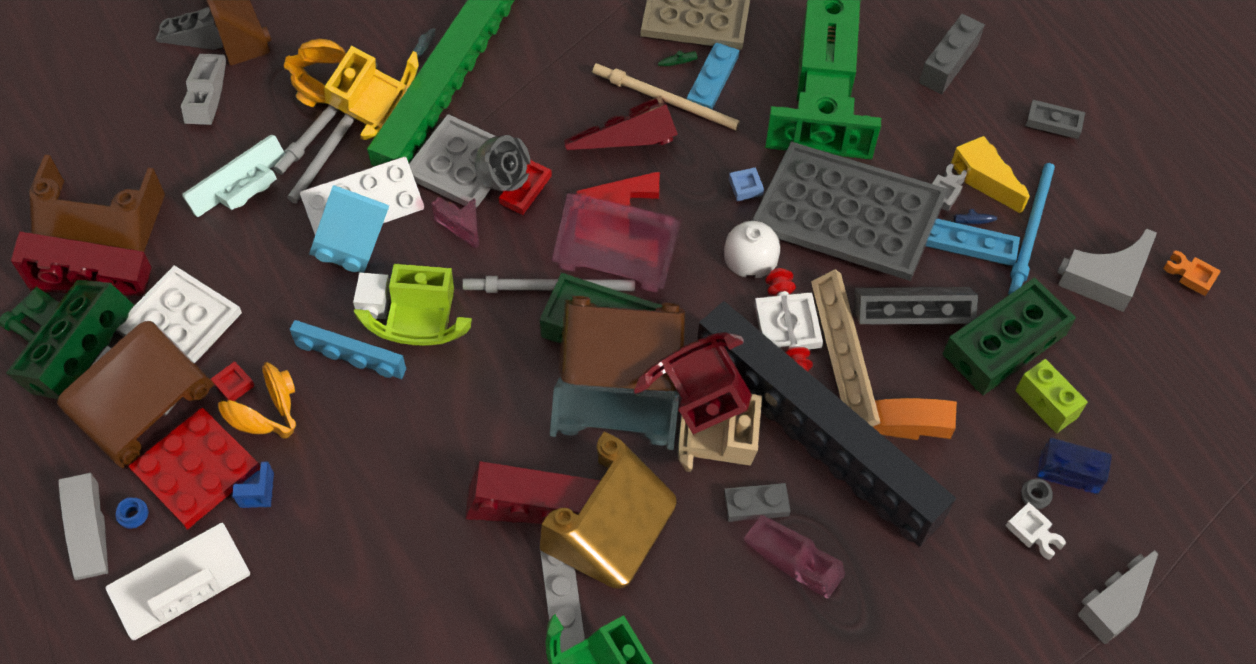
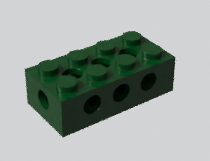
[539,272,662,344]
[943,277,1076,396]
[6,280,134,399]

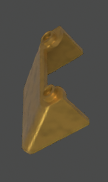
[540,431,677,589]

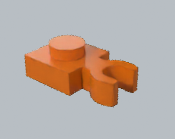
[1163,250,1221,296]

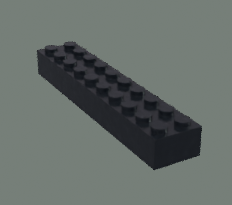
[697,301,957,547]

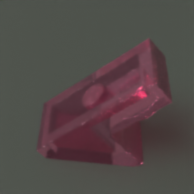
[431,197,479,249]

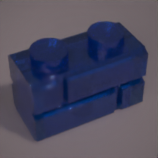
[1037,437,1112,494]

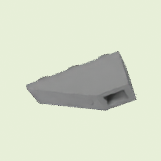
[1078,550,1158,644]

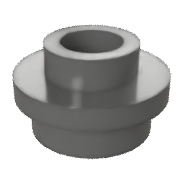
[1021,479,1053,509]

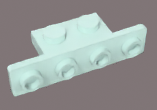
[182,135,285,217]

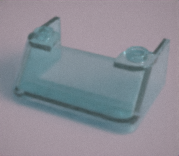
[550,377,680,450]

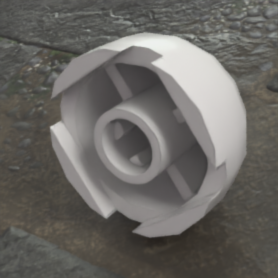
[724,221,780,278]

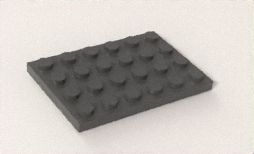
[752,142,948,281]

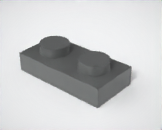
[1026,100,1085,139]
[724,483,791,522]

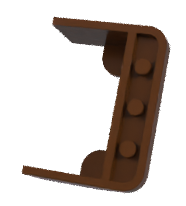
[29,155,165,252]

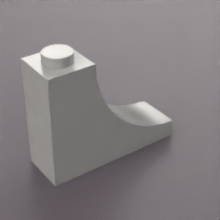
[1057,229,1157,312]

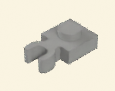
[932,164,967,211]

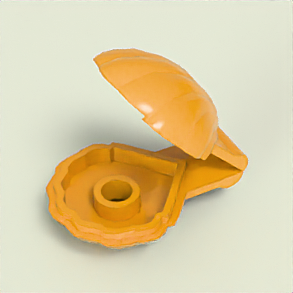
[284,39,346,107]
[218,362,296,438]

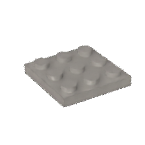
[409,114,495,211]

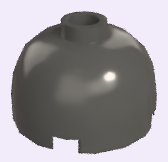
[475,135,530,191]

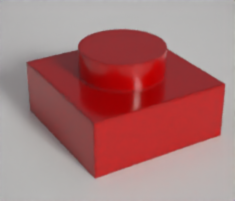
[211,361,255,401]

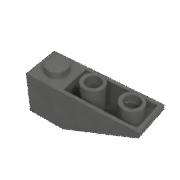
[155,7,223,50]

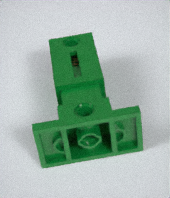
[765,0,881,160]

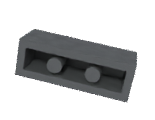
[919,14,985,95]

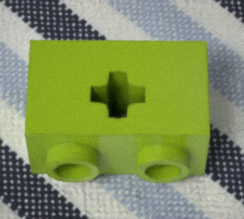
[1015,359,1088,434]

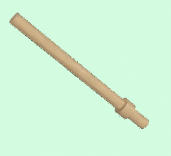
[592,63,740,131]

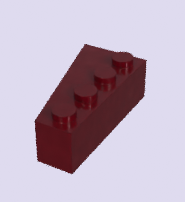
[11,231,152,296]
[465,461,601,524]

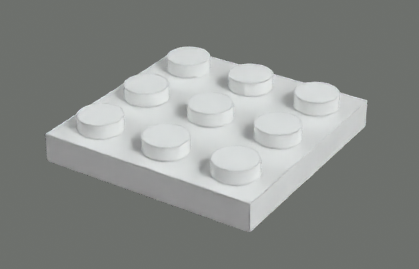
[116,265,242,363]

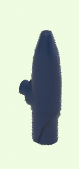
[954,209,997,225]

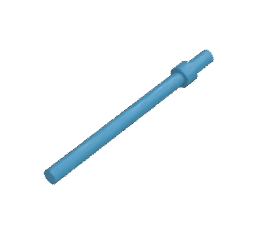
[1008,163,1055,295]

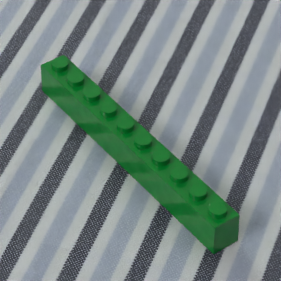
[367,0,515,166]

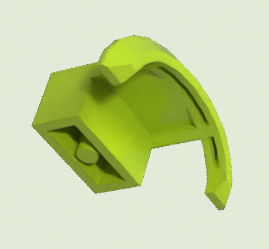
[354,264,472,345]

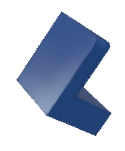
[232,461,274,508]

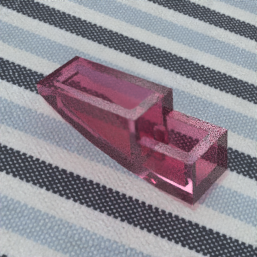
[744,515,845,599]

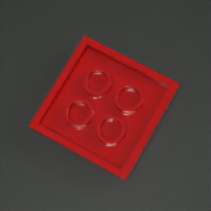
[128,407,261,530]

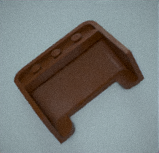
[206,0,272,65]

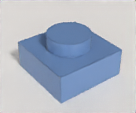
[729,167,764,201]

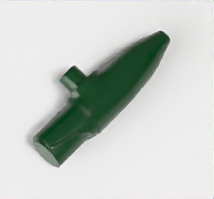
[658,51,698,67]

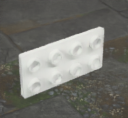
[300,157,424,235]
[106,523,250,640]

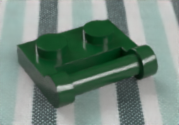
[0,287,60,342]

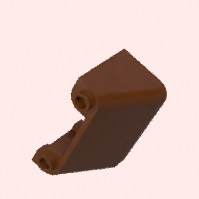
[559,296,685,391]
[57,321,215,469]

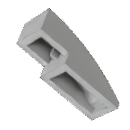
[181,54,226,125]
[59,473,108,580]

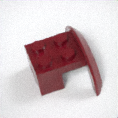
[634,332,752,435]

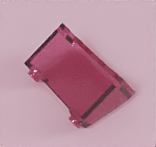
[552,193,683,292]

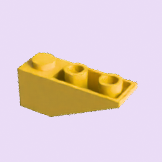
[951,136,1030,213]

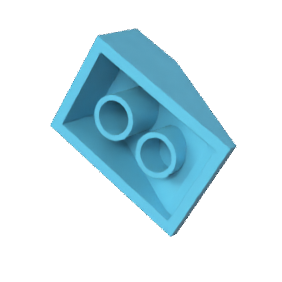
[309,185,390,273]

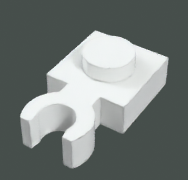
[1006,502,1066,560]

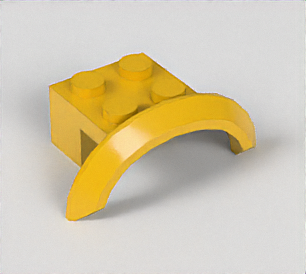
[324,46,419,140]

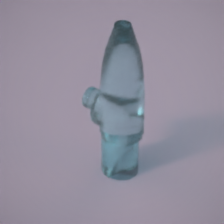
[412,28,435,58]

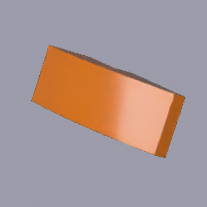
[873,398,957,440]

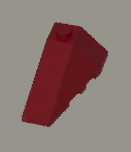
[564,96,678,150]

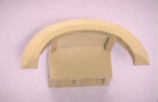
[678,394,762,473]

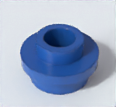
[115,498,149,529]

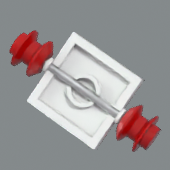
[754,268,823,372]

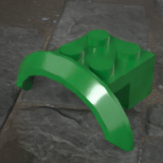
[546,614,653,664]

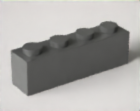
[854,287,978,324]

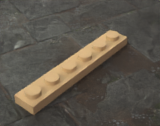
[811,269,881,427]

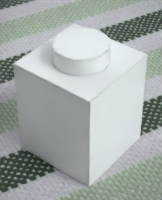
[353,273,391,319]

